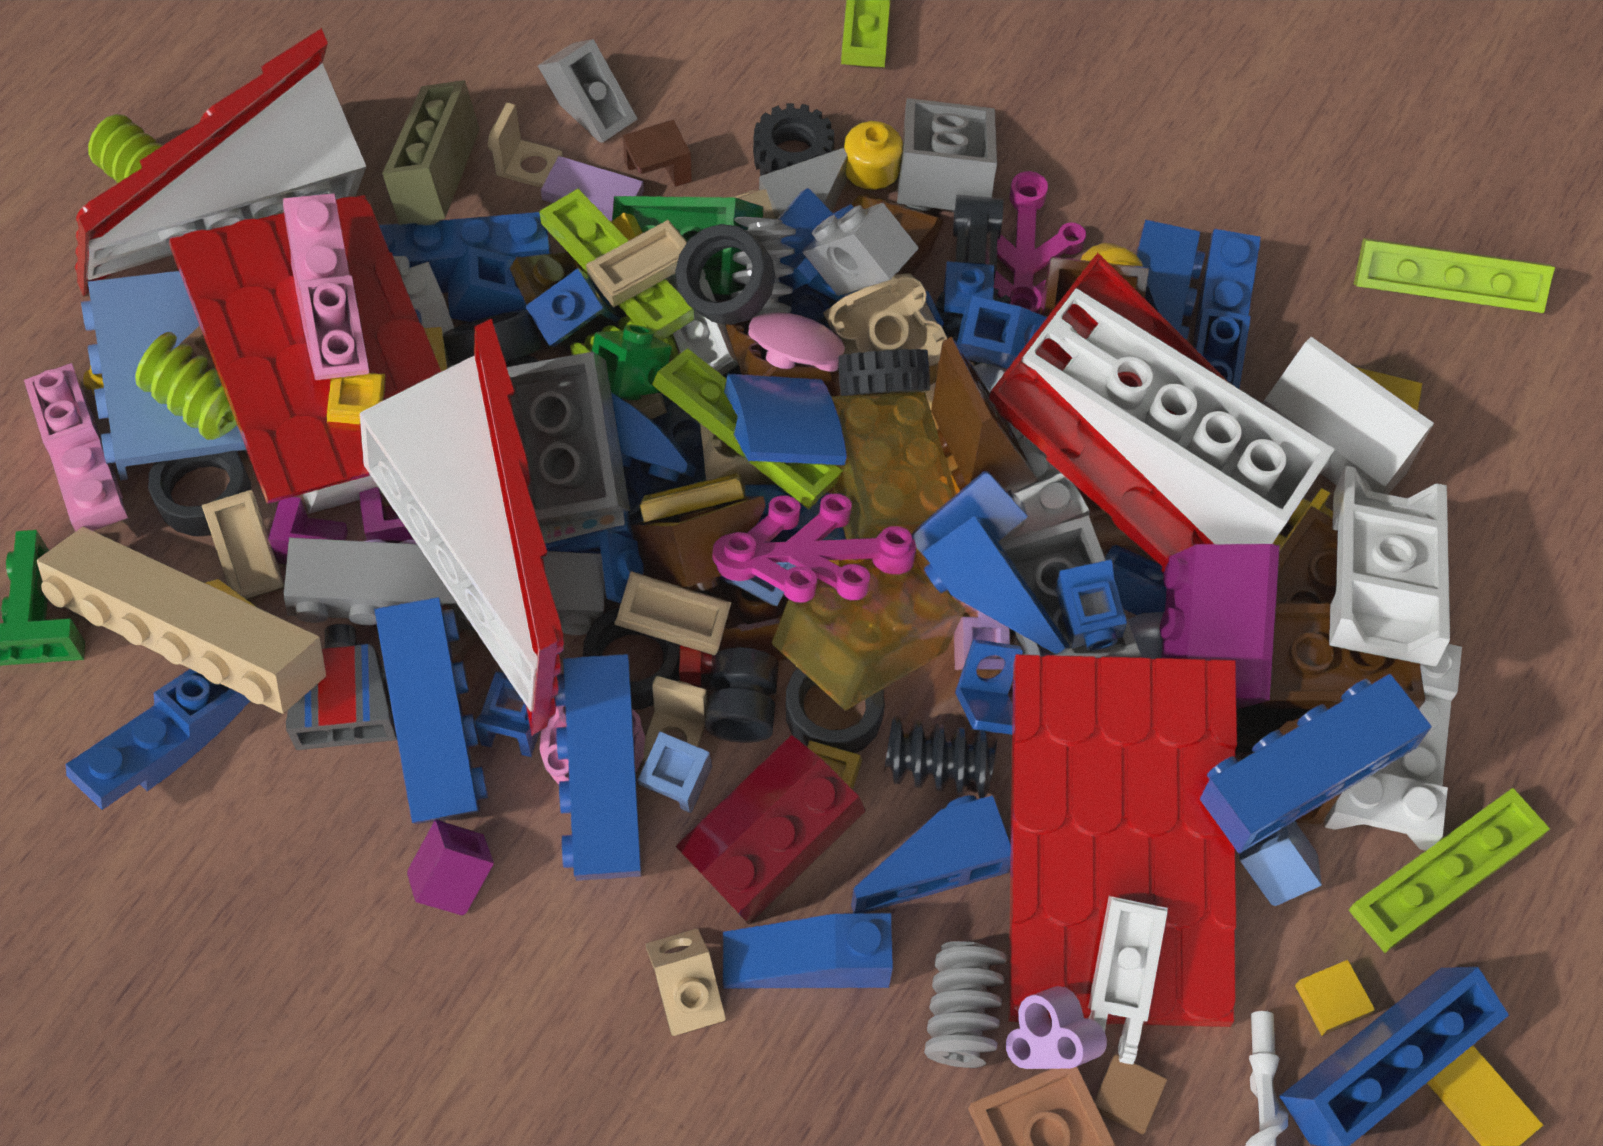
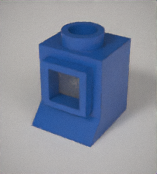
[1055,559,1127,651]
[474,671,540,757]

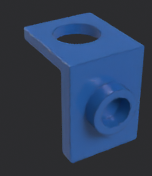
[943,261,994,314]
[526,269,621,347]
[559,530,644,603]
[955,639,1023,735]

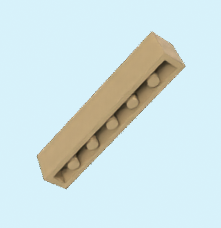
[37,527,326,714]

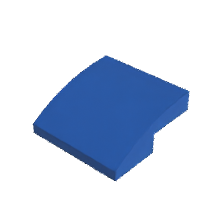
[724,374,847,465]

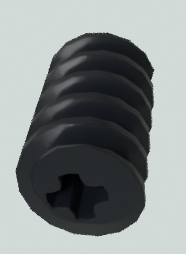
[883,716,997,798]

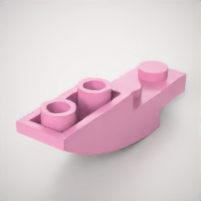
[283,193,369,380]
[24,363,128,531]

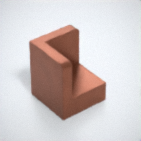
[622,119,692,187]

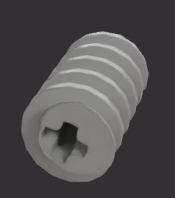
[731,217,796,317]
[924,941,1007,1068]

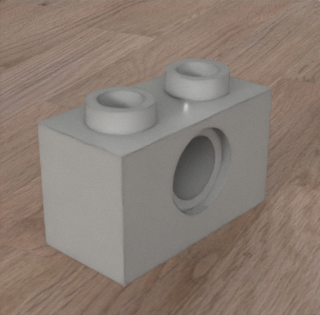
[803,203,919,296]

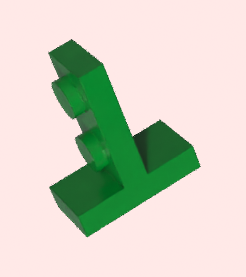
[0,530,86,666]

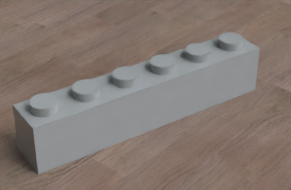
[284,538,604,635]

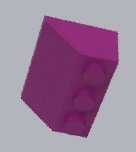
[1160,544,1279,710]

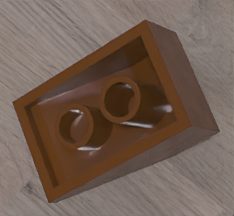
[931,336,1038,493]

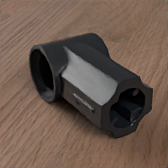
[953,195,1004,280]

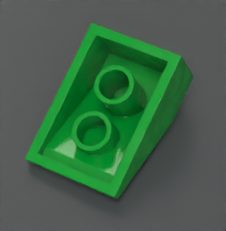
[612,196,764,300]

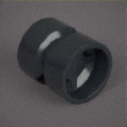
[705,647,779,743]

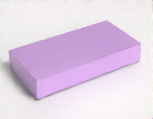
[541,156,644,221]

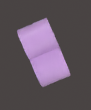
[1006,986,1107,1069]

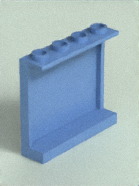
[81,271,247,481]

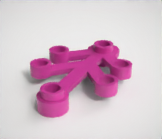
[994,171,1086,314]
[712,494,916,602]

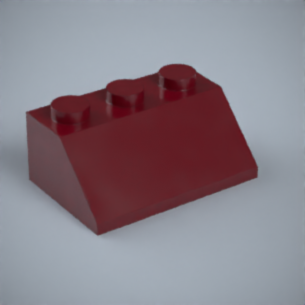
[675,735,866,924]

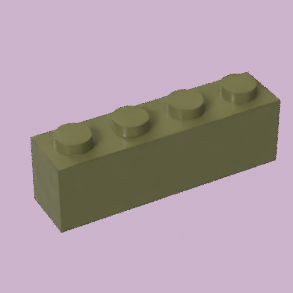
[382,80,480,226]

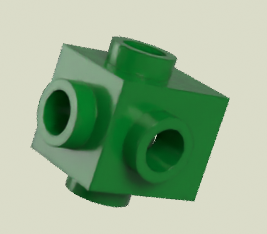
[591,324,672,400]

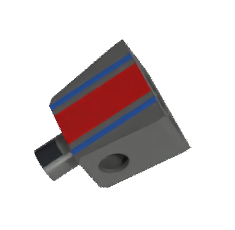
[286,624,397,750]

